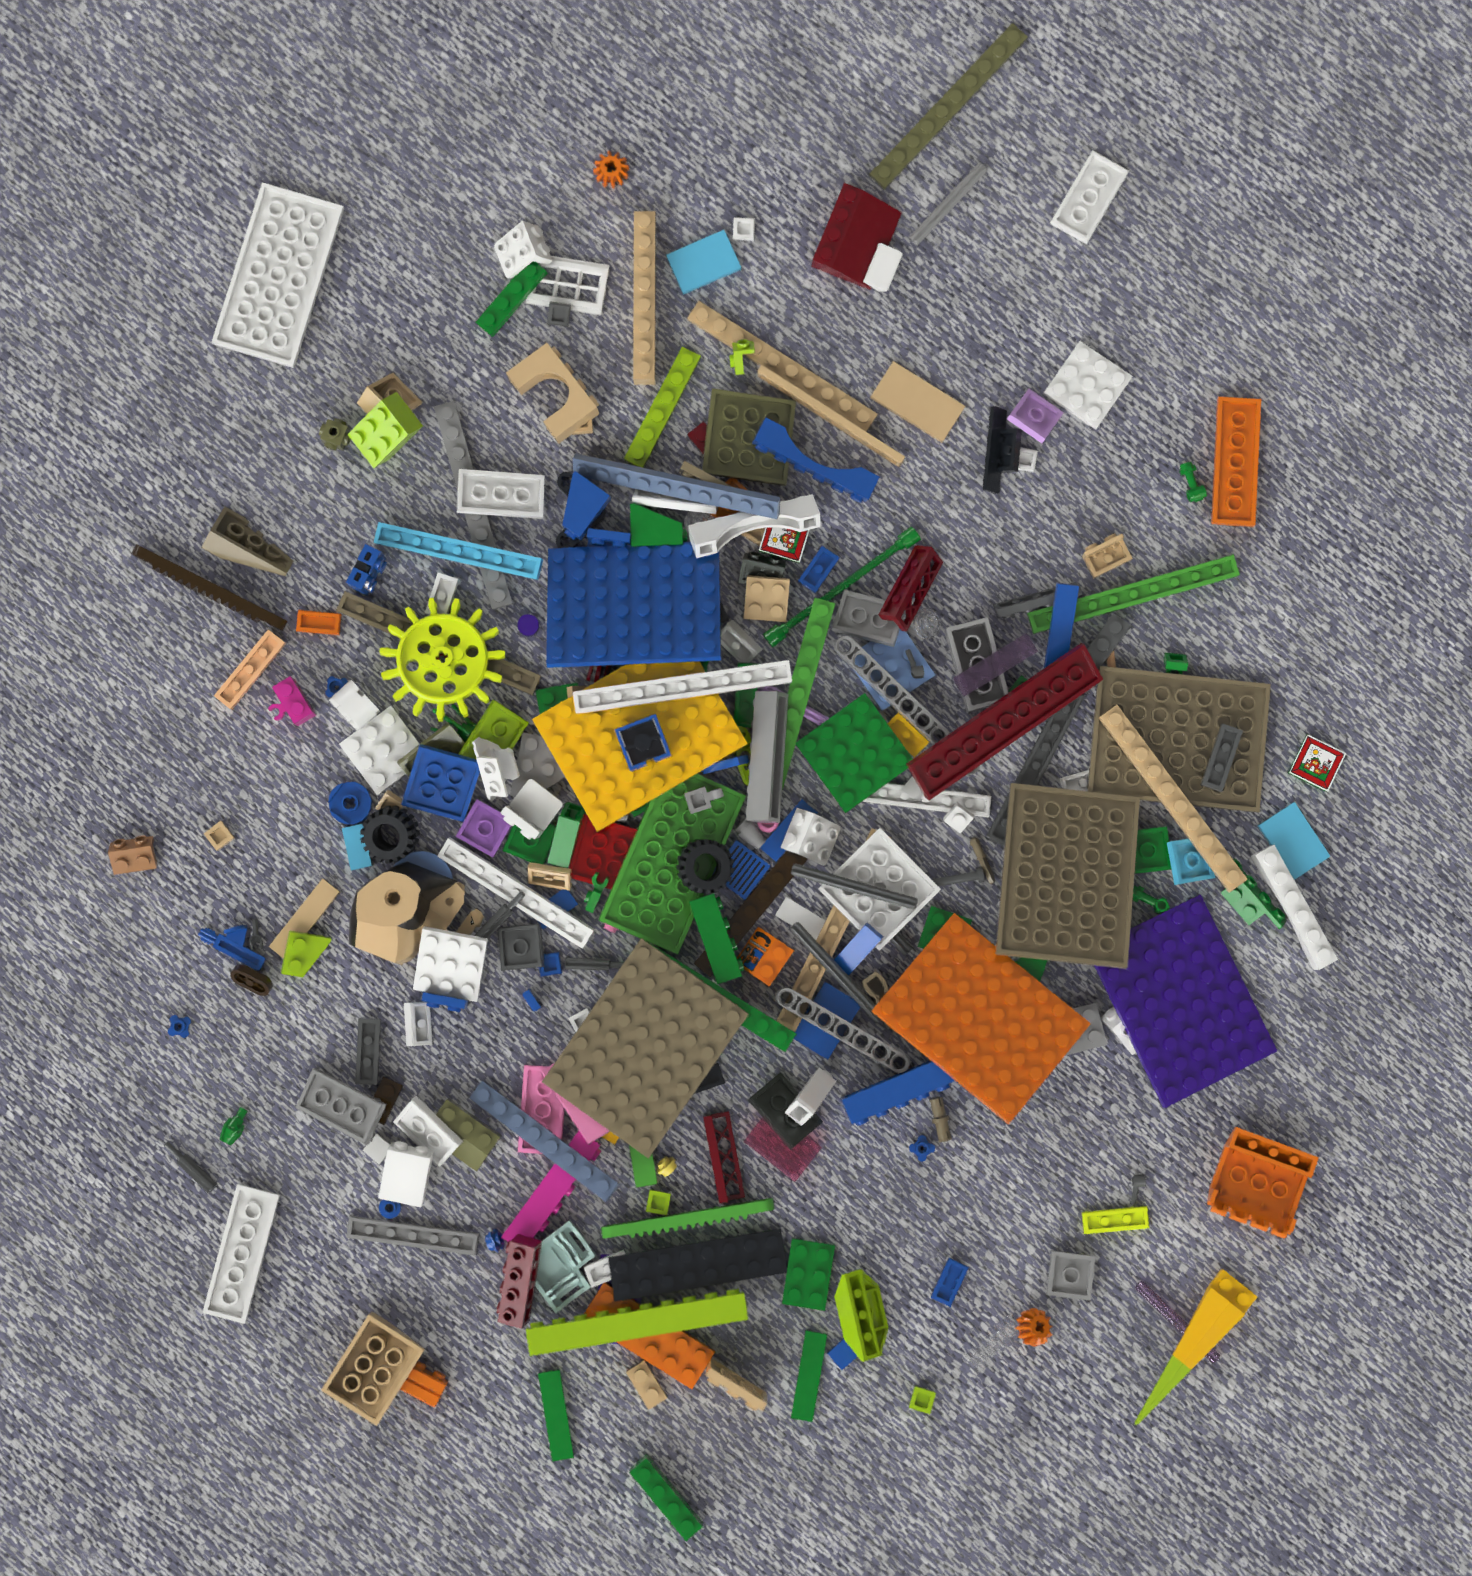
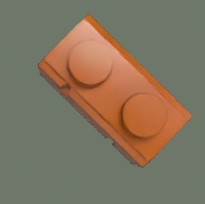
[400,1361,449,1408]

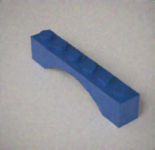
[752,418,880,503]

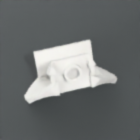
[472,737,520,802]

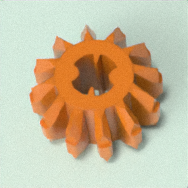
[593,151,629,189]
[1015,1308,1053,1347]

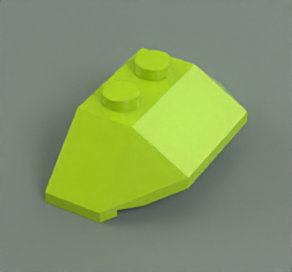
[834,1269,889,1362]

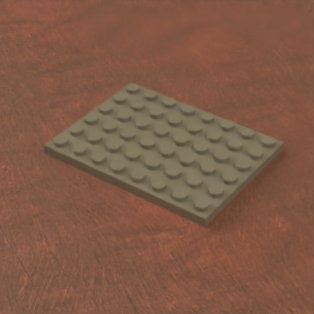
[1087,666,1271,813]
[995,783,1140,969]
[542,938,749,1159]

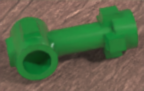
[1179,461,1207,503]
[1132,885,1170,914]

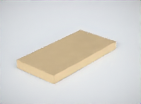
[870,361,965,443]

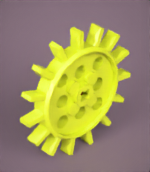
[379,598,506,722]

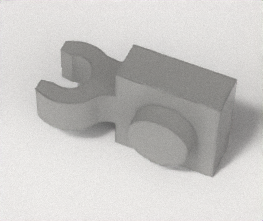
[684,786,724,814]

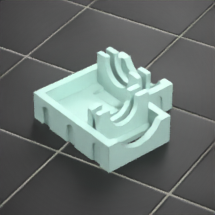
[535,1219,596,1314]

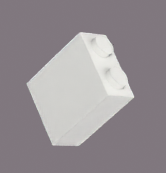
[378,1141,434,1207]

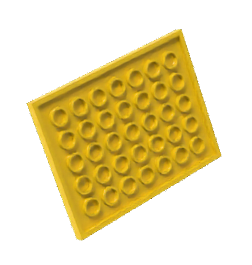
[532,661,748,832]

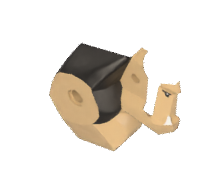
[349,861,484,965]

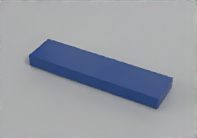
[1044,583,1079,668]

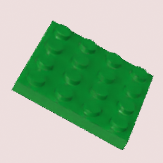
[796,693,913,813]

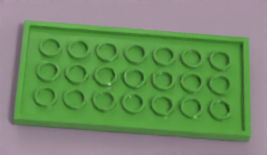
[598,774,746,954]

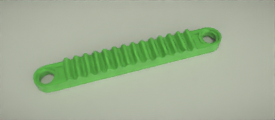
[601,1198,775,1238]

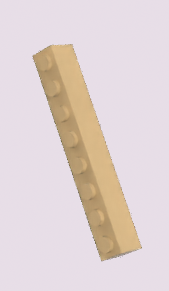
[633,211,656,385]

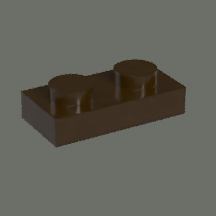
[373,1076,404,1125]

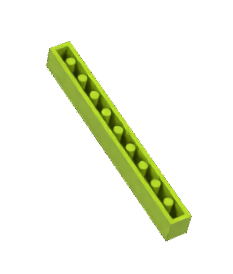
[526,1288,748,1356]

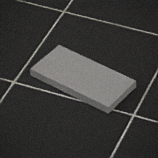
[296,1068,386,1145]

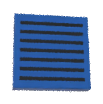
[712,840,771,900]

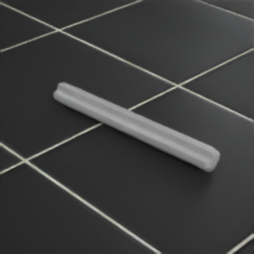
[910,163,987,245]

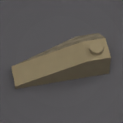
[201,507,294,576]

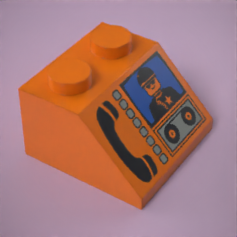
[736,927,794,987]

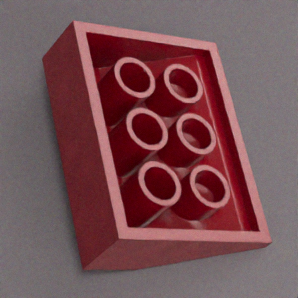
[812,183,902,290]

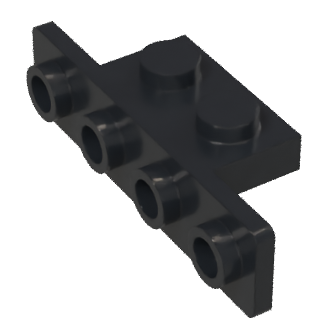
[983,406,1022,494]

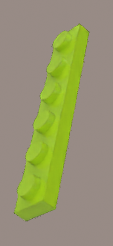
[624,347,701,468]

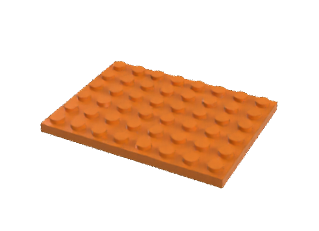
[872,913,1091,1124]

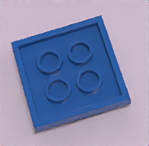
[401,744,480,822]

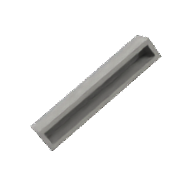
[746,691,789,823]

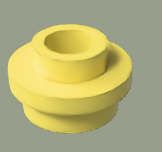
[657,1157,677,1177]

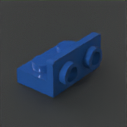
[587,528,631,547]

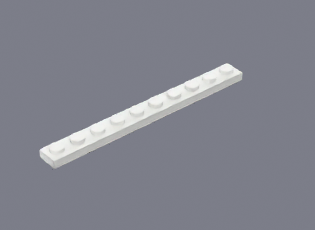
[573,660,792,714]

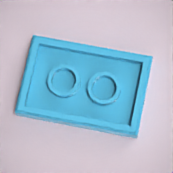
[666,230,741,295]
[1258,802,1330,880]

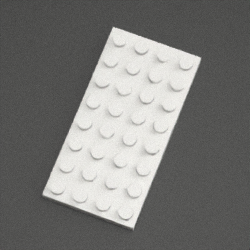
[212,182,344,368]

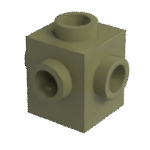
[319,418,351,451]

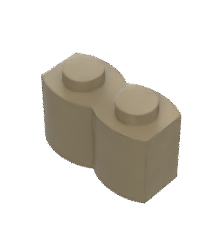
[862,972,889,1005]

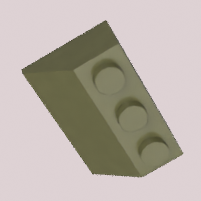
[436,1098,502,1172]

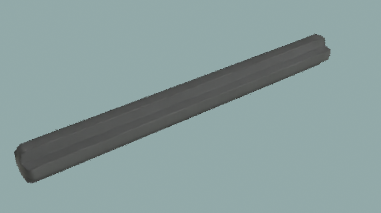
[791,864,918,909]
[790,922,881,1023]

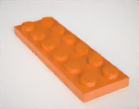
[1211,397,1261,527]
[584,1282,715,1389]

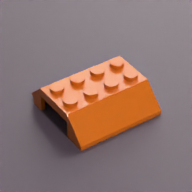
[1207,1127,1319,1239]

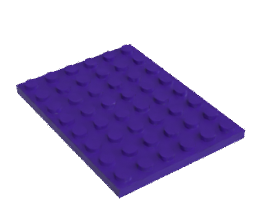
[1094,894,1277,1108]

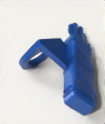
[198,925,266,971]

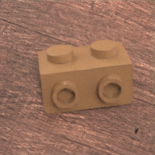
[108,836,157,875]

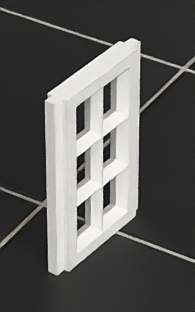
[526,256,609,315]

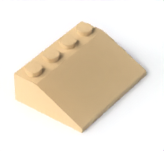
[321,1311,425,1426]

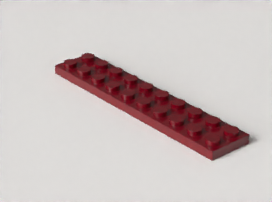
[906,643,1103,800]

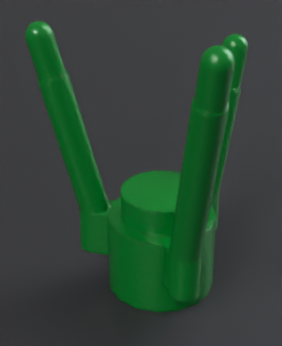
[430,704,476,742]

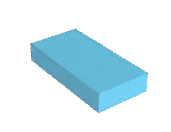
[342,824,373,871]

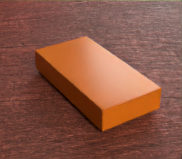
[296,610,342,636]

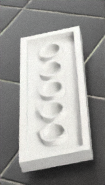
[202,1184,280,1324]

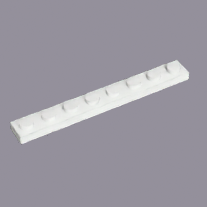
[437,837,595,949]

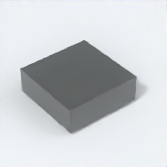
[547,302,571,327]

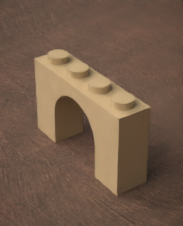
[506,343,599,444]

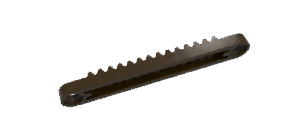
[131,544,288,631]

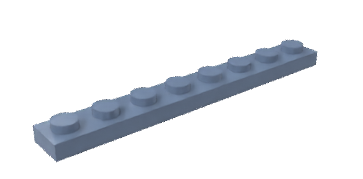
[470,1081,620,1202]

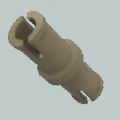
[929,1096,952,1142]

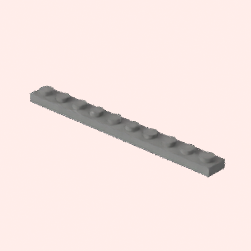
[434,401,513,610]

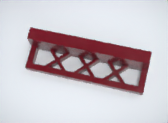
[878,545,943,632]
[703,1111,745,1204]

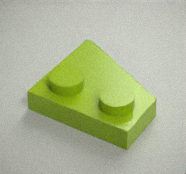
[281,930,331,977]

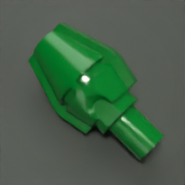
[219,1107,248,1146]

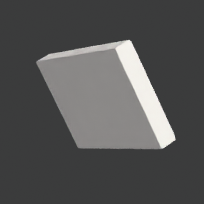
[393,1096,463,1167]

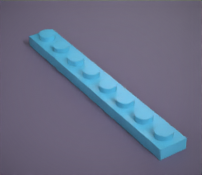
[373,522,543,580]

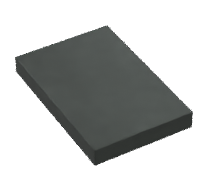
[748,1072,823,1150]

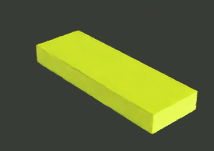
[1081,1206,1149,1234]

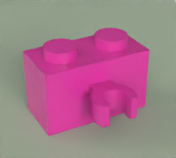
[268,676,316,726]

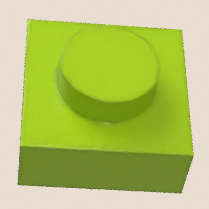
[646,1189,671,1216]
[908,1385,936,1414]

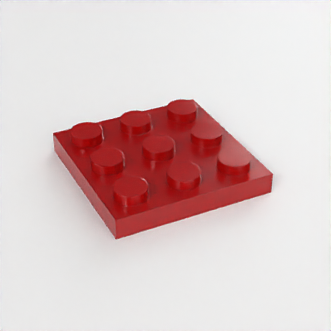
[569,815,637,890]

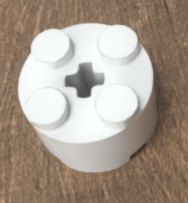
[329,680,380,731]

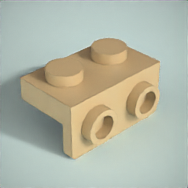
[1082,533,1133,579]

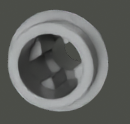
[734,818,766,849]

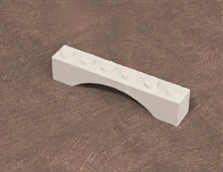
[688,494,820,558]
[1251,845,1338,970]

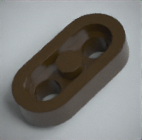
[230,964,273,996]

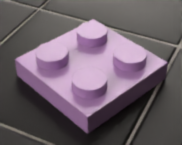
[1007,389,1064,443]

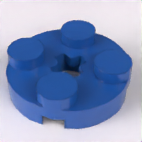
[328,782,373,825]

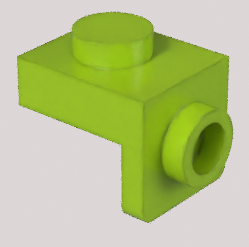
[729,339,755,375]

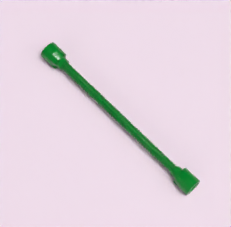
[763,526,921,648]

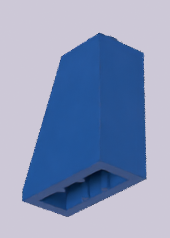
[562,471,611,541]

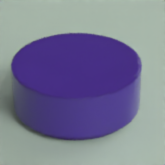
[517,614,539,636]

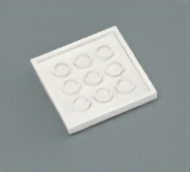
[818,828,941,951]

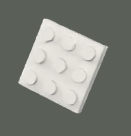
[1043,341,1133,429]
[339,706,420,796]
[413,926,488,1002]

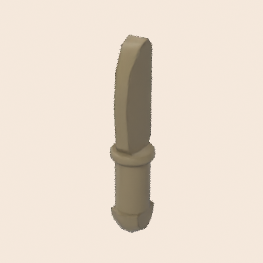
[970,837,995,884]

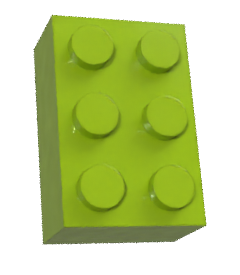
[347,392,423,468]

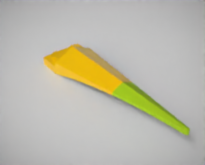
[1135,1268,1257,1425]

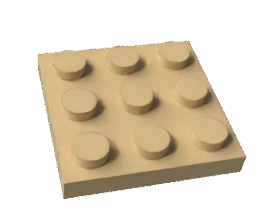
[706,1358,767,1411]

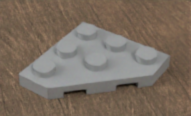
[510,732,565,797]

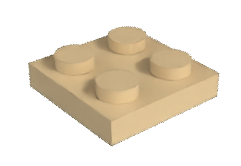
[744,575,790,622]

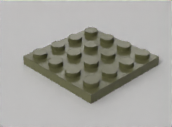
[702,388,796,486]

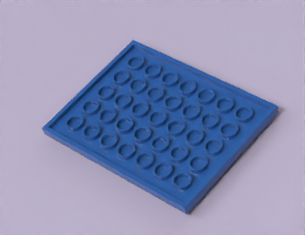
[546,542,721,668]

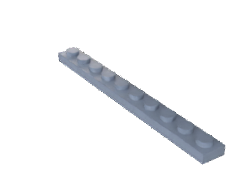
[573,453,780,519]

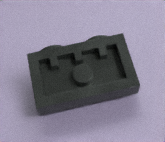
[738,552,786,584]

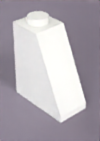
[784,1068,836,1126]

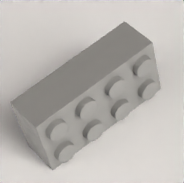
[944,617,1009,714]

